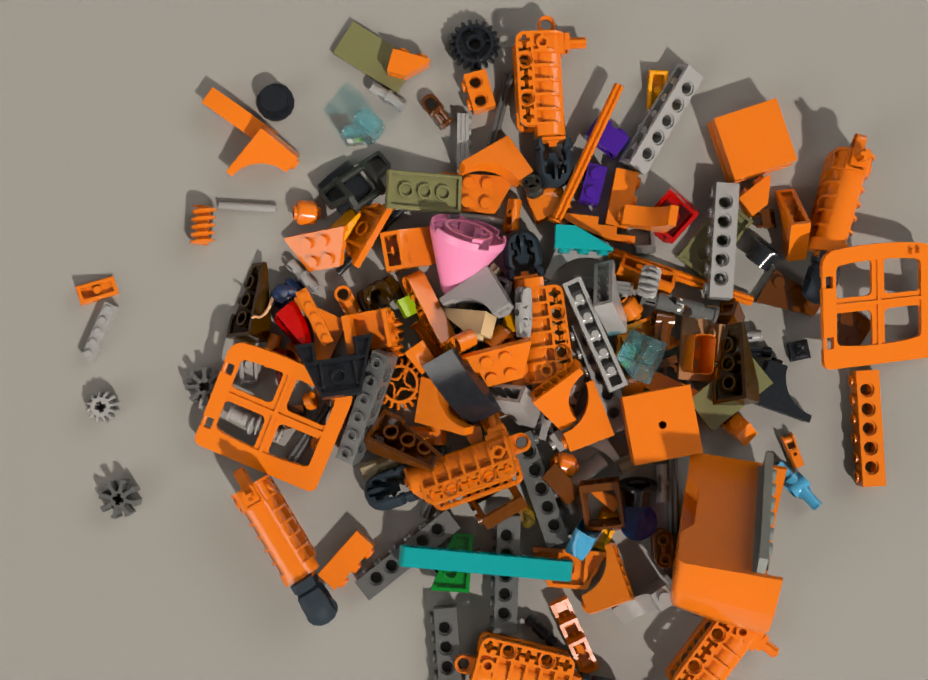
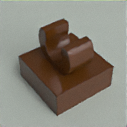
[754,208,777,229]
[655,355,678,376]

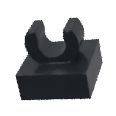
[786,339,811,362]

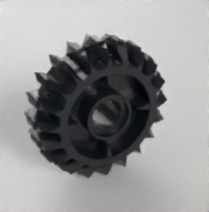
[449,19,500,71]

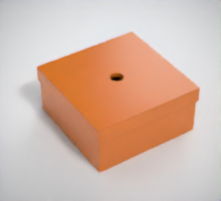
[706,98,797,183]
[619,384,703,466]

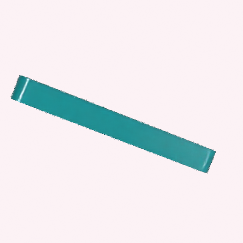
[398,545,573,582]

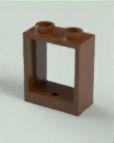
[579,476,626,533]
[467,477,528,530]

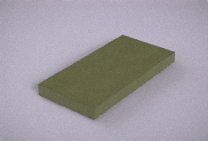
[333,21,406,94]
[385,169,462,214]
[676,199,754,280]
[693,357,773,431]

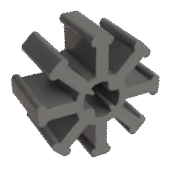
[185,367,220,406]
[98,478,142,519]

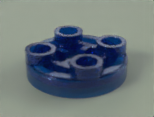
[620,505,657,541]

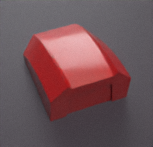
[654,187,700,244]
[273,301,311,345]

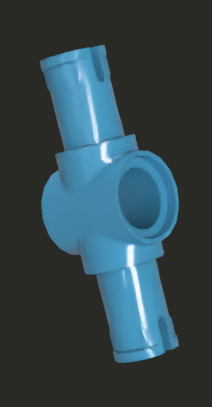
[775,460,822,510]

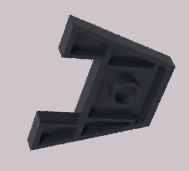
[294,334,373,400]

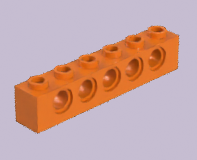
[848,370,886,487]

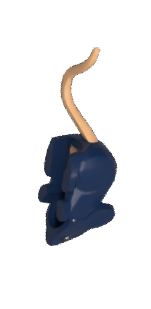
[251,277,305,319]

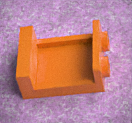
[341,307,399,354]

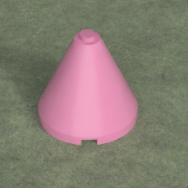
[429,214,507,295]

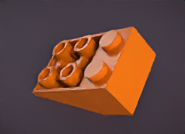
[380,226,436,273]

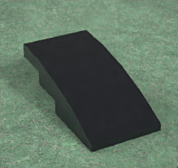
[422,347,501,425]

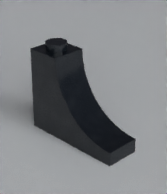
[753,357,812,423]

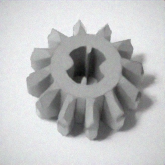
[637,265,662,299]
[86,391,120,423]

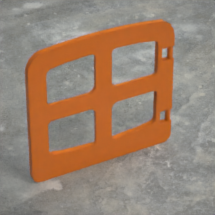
[820,242,928,370]
[195,342,353,491]

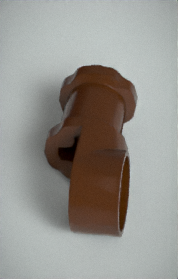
[422,94,454,131]

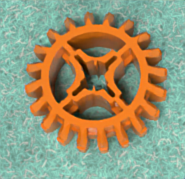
[383,358,421,410]

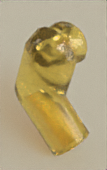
[521,505,535,528]

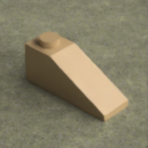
[442,307,497,341]

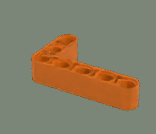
[402,270,477,356]

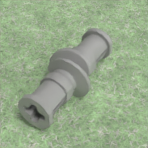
[226,404,286,444]

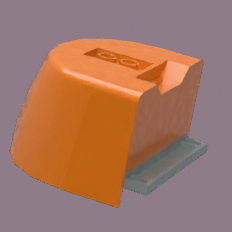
[670,451,787,634]

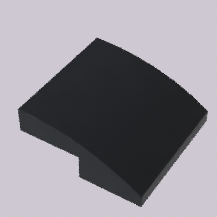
[317,160,373,215]

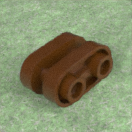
[650,527,675,569]

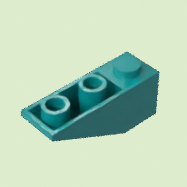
[553,224,613,256]

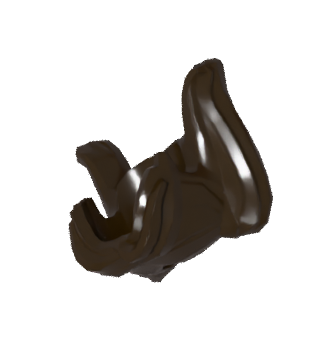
[357,276,405,312]

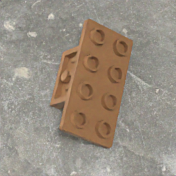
[677,305,726,382]

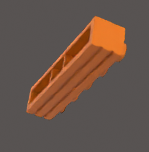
[295,287,335,347]

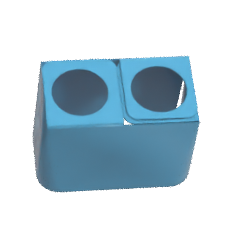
[565,517,604,561]

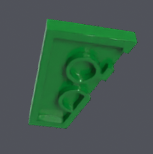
[430,533,473,593]

